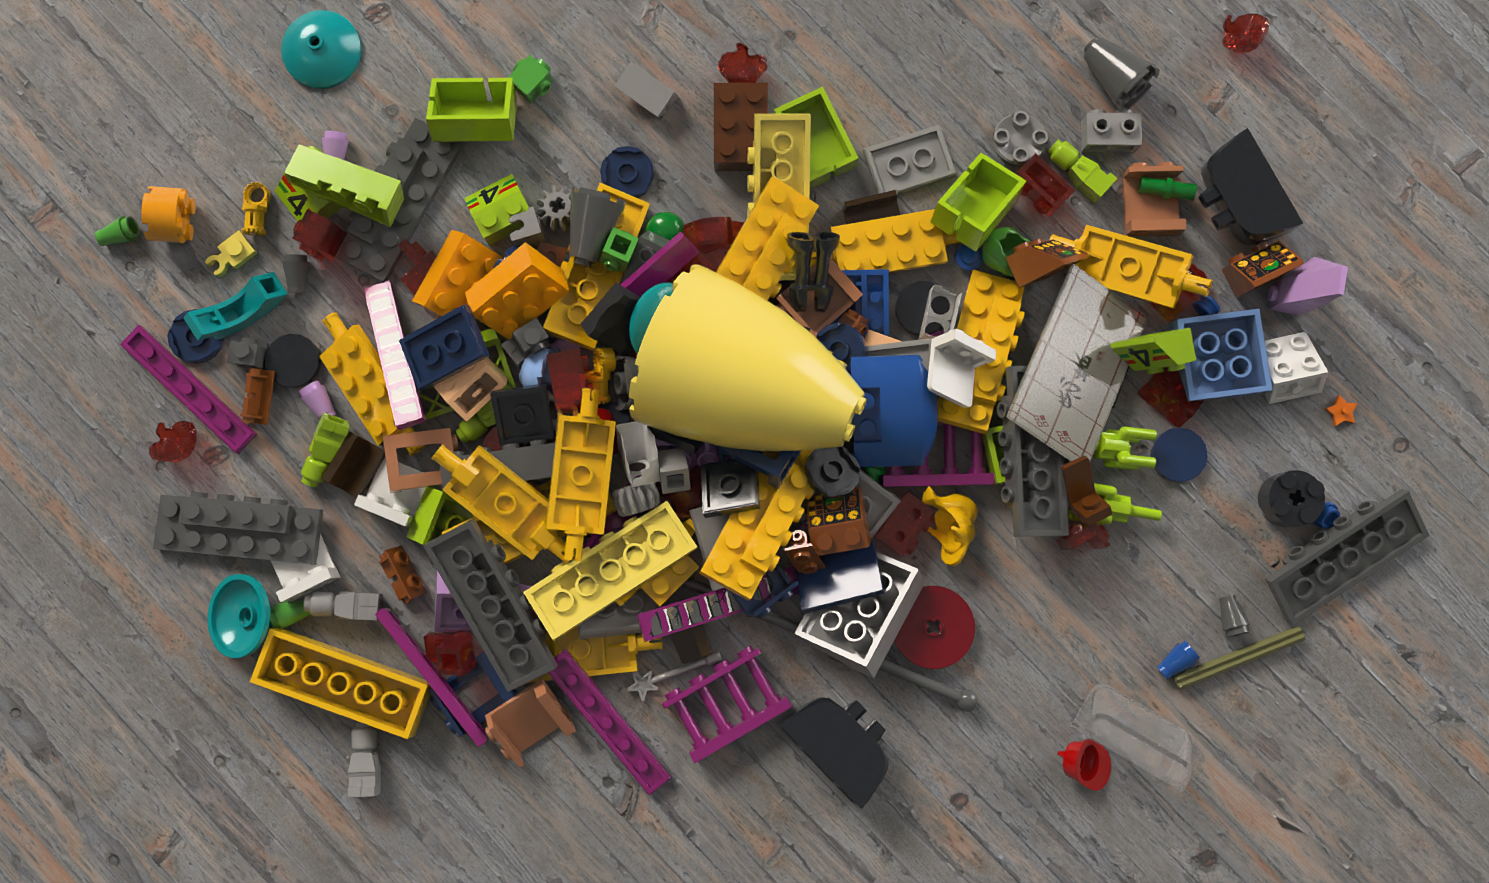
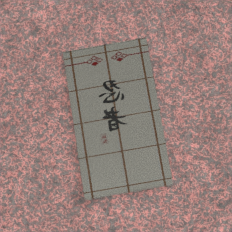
[1006,264,1148,461]

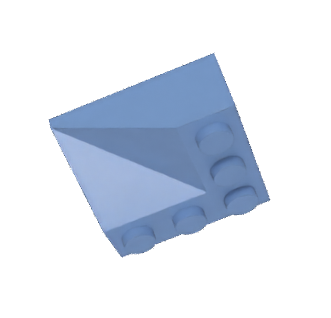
[1168,309,1273,402]

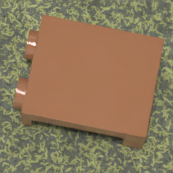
[776,259,863,337]

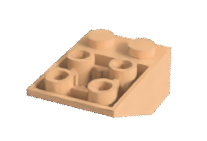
[433,357,508,422]

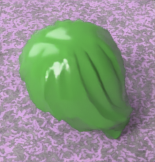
[982,227,1030,276]

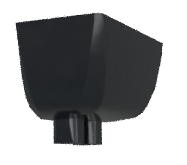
[1198,128,1303,245]
[777,697,889,809]

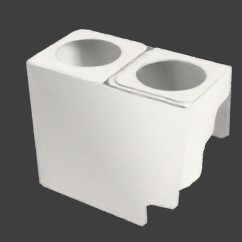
[918,285,962,340]
[616,421,660,487]

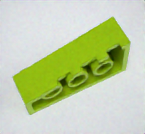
[284,144,404,227]

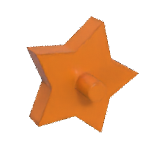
[1324,395,1357,426]

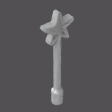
[627,651,723,701]

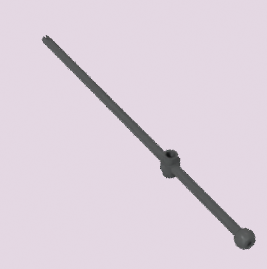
[583,535,978,712]

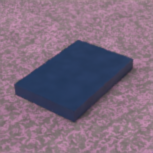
[399,304,490,391]
[795,540,885,613]

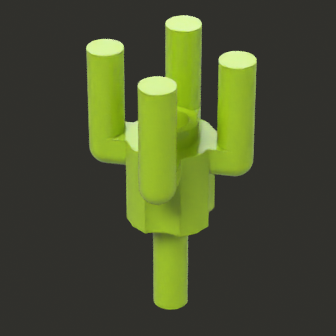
[1091,426,1157,470]
[1068,483,1162,525]

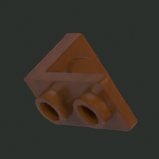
[1061,455,1112,527]

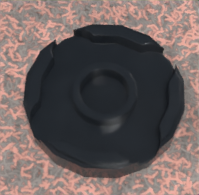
[895,281,950,335]
[265,334,321,388]
[804,447,860,499]

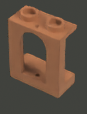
[383,428,458,494]

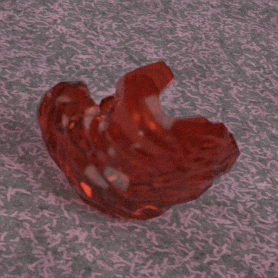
[1222,13,1269,53]
[717,42,767,83]
[149,421,197,462]

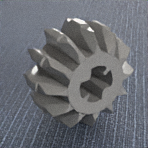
[536,185,571,231]
[612,483,660,517]

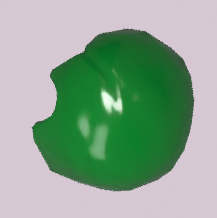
[645,211,687,240]

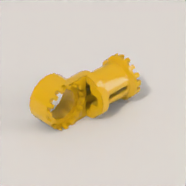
[241,182,272,236]
[586,347,616,404]

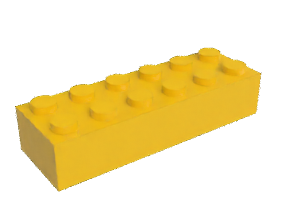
[250,628,432,739]

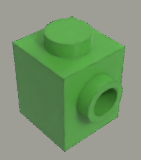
[508,55,553,104]
[599,227,639,273]

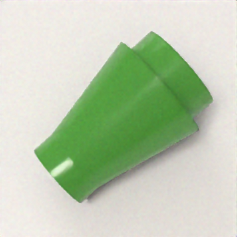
[95,216,140,246]
[270,600,311,630]

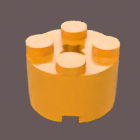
[141,186,196,243]

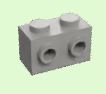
[1081,109,1142,153]

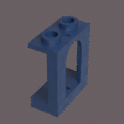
[717,445,801,489]
[730,563,799,618]
[428,652,519,737]

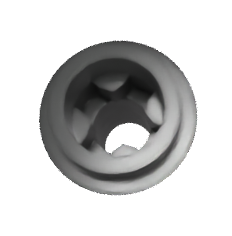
[282,254,310,293]
[1219,595,1250,637]

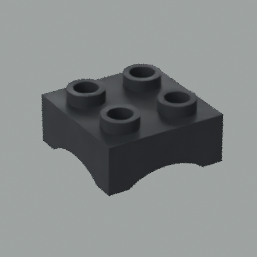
[581,282,641,356]

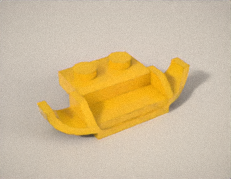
[616,518,699,607]

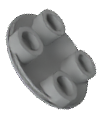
[993,111,1048,165]

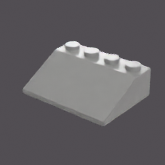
[794,552,925,678]

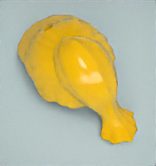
[922,486,978,566]

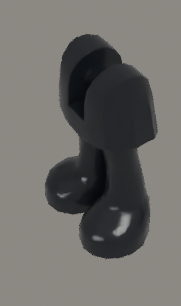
[787,232,840,312]

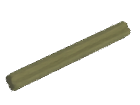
[1173,627,1305,690]

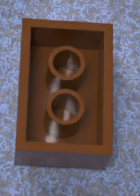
[714,83,768,171]

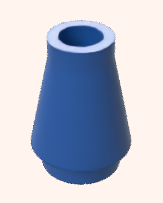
[1156,641,1200,680]

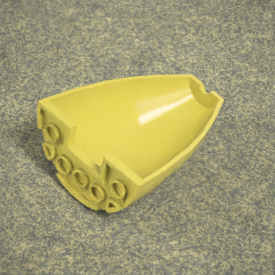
[629,264,867,451]

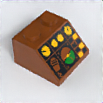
[1006,238,1089,288]
[1222,241,1304,298]
[806,486,872,556]

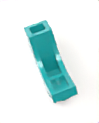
[184,272,288,341]

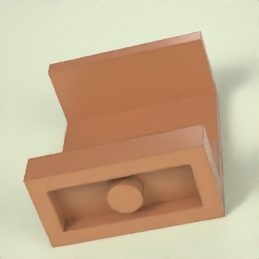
[1122,162,1186,237]
[485,679,576,768]

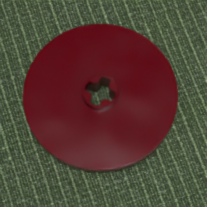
[894,586,975,669]

